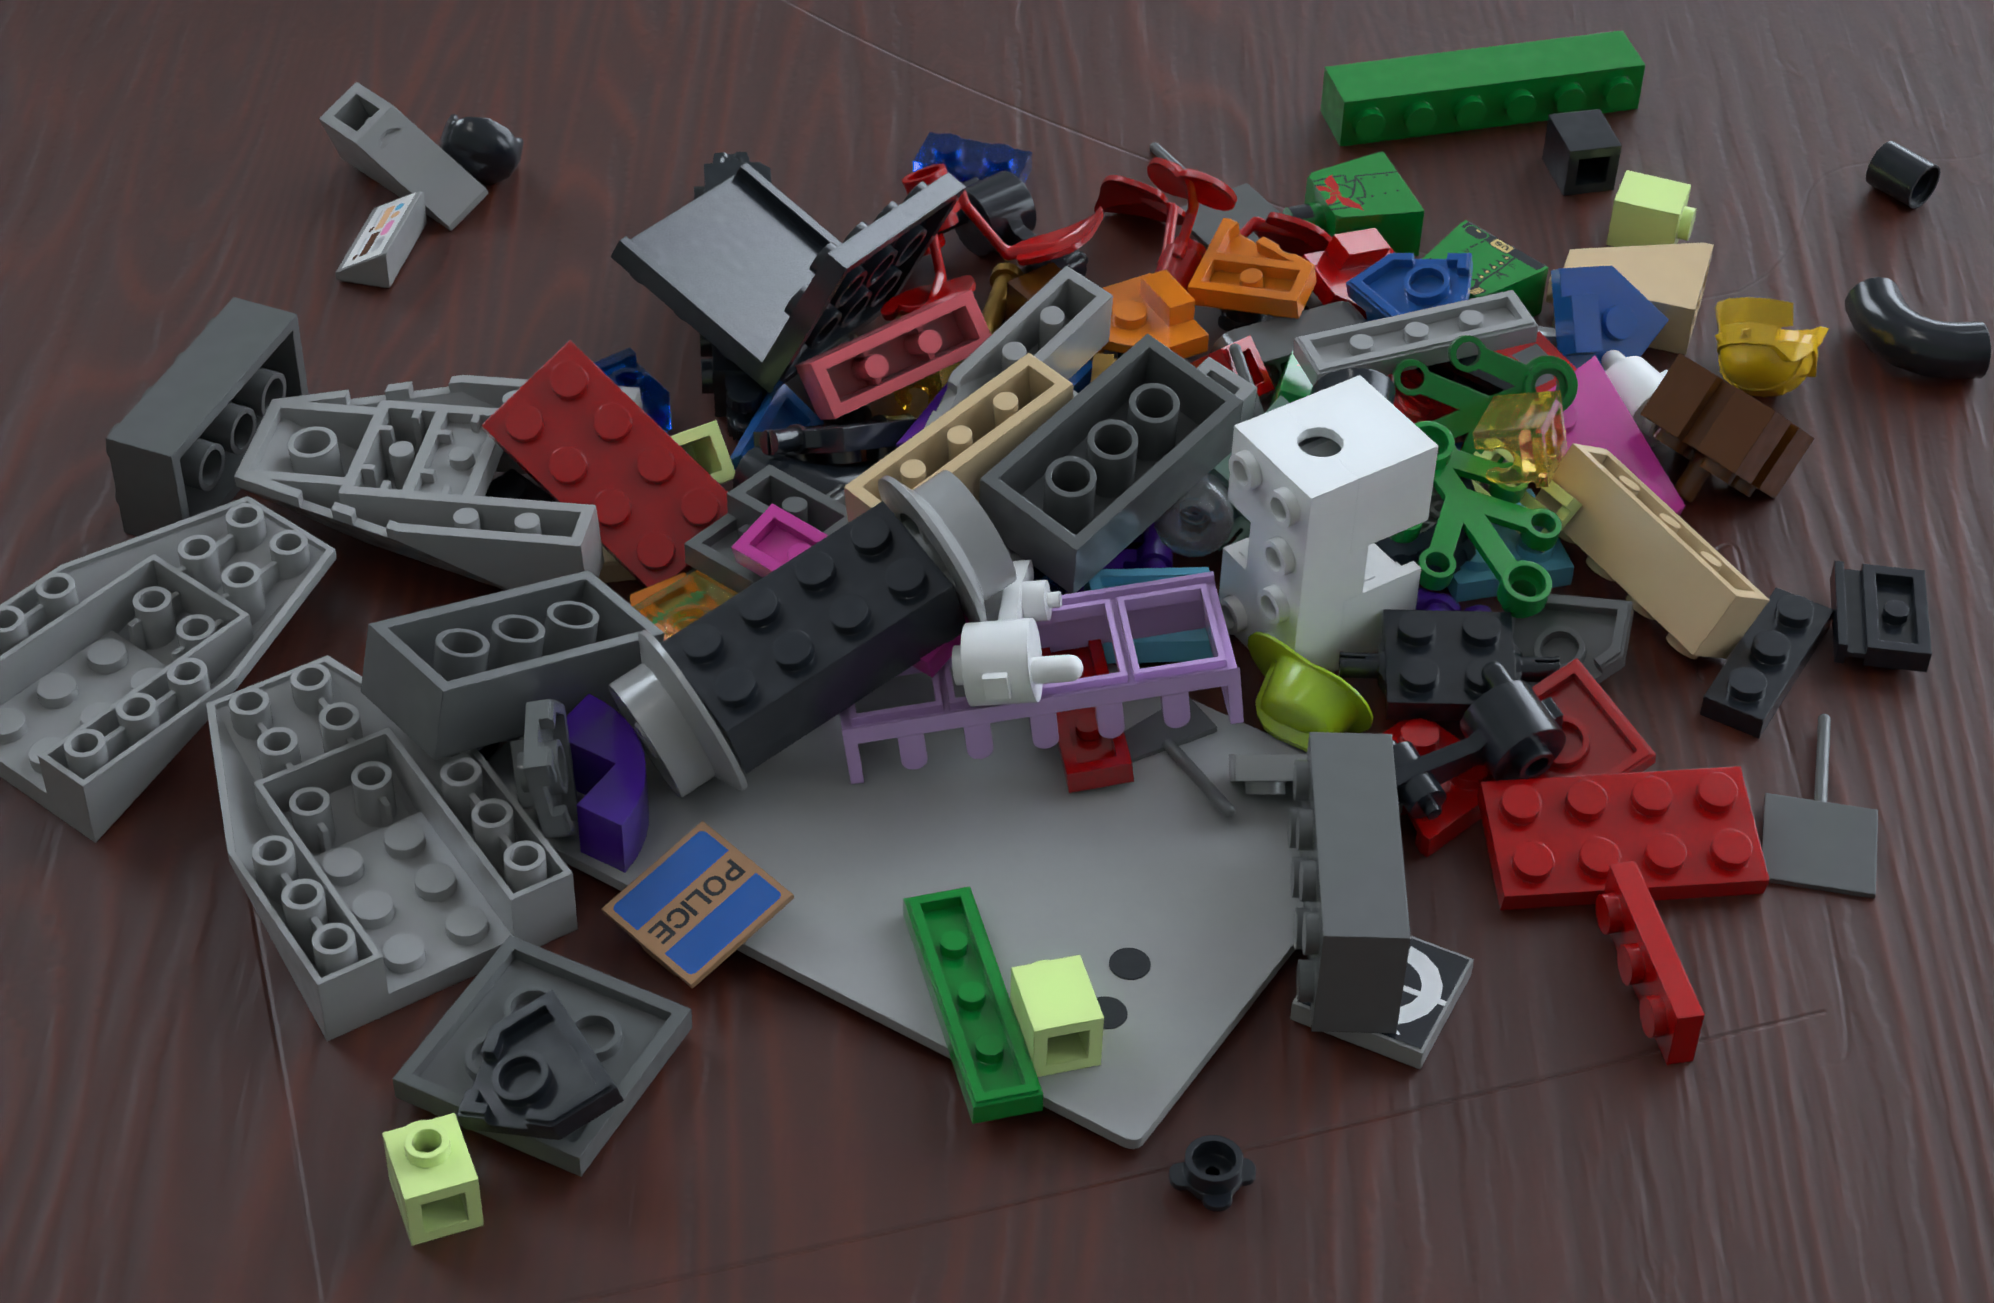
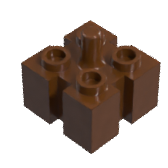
[1640,353,1815,503]

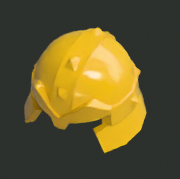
[1715,297,1829,397]

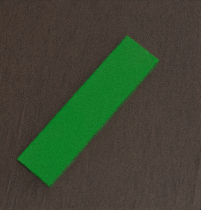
[903,886,1043,1124]

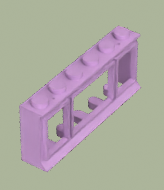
[840,571,1244,784]

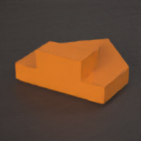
[1097,270,1209,359]

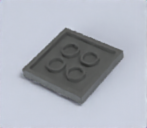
[393,935,692,1177]

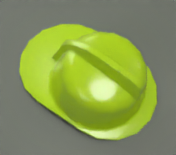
[1247,631,1373,752]

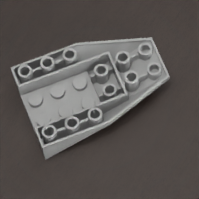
[0,496,337,843]
[206,655,578,1041]

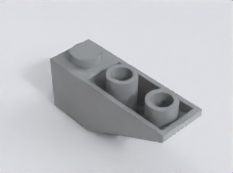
[319,82,489,231]

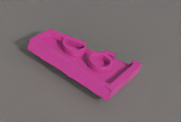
[1510,356,1685,516]

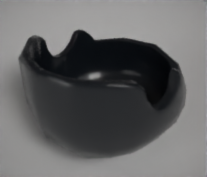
[439,114,523,185]

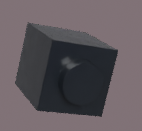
[1542,109,1622,196]

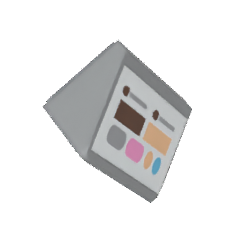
[335,191,427,288]

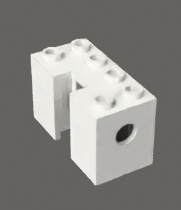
[1219,375,1438,673]

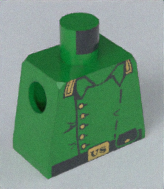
[1423,220,1549,317]

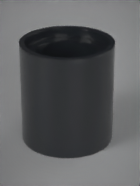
[1866,141,1940,209]

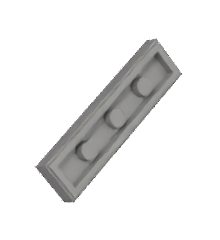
[1293,290,1538,385]

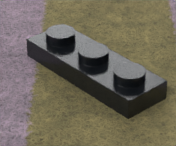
[1700,587,1834,738]

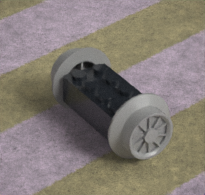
[608,470,1017,798]

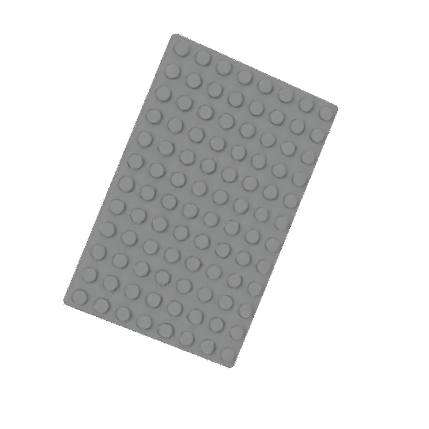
[487,568,1403,1149]

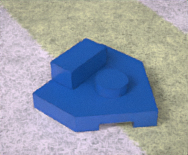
[1346,253,1473,322]
[1551,265,1669,371]

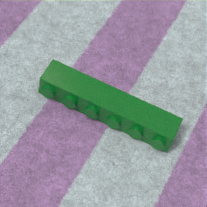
[1320,30,1646,147]

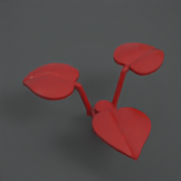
[1094,157,1332,292]
[881,164,1104,321]

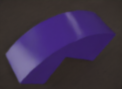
[566,694,649,873]

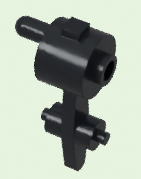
[937,171,1088,277]
[1392,662,1566,820]

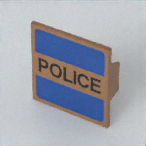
[601,821,794,989]

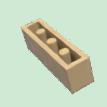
[844,353,1074,523]
[1535,443,1770,659]

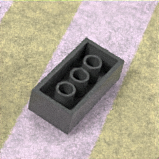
[106,297,309,536]
[979,333,1243,594]
[361,570,665,760]
[1287,732,1411,1034]

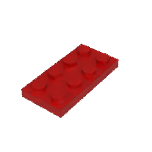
[481,340,728,588]
[1477,766,1770,910]

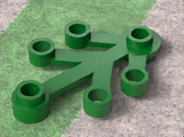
[1392,335,1578,464]
[1389,421,1562,618]

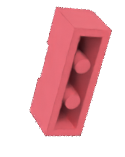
[795,290,991,420]

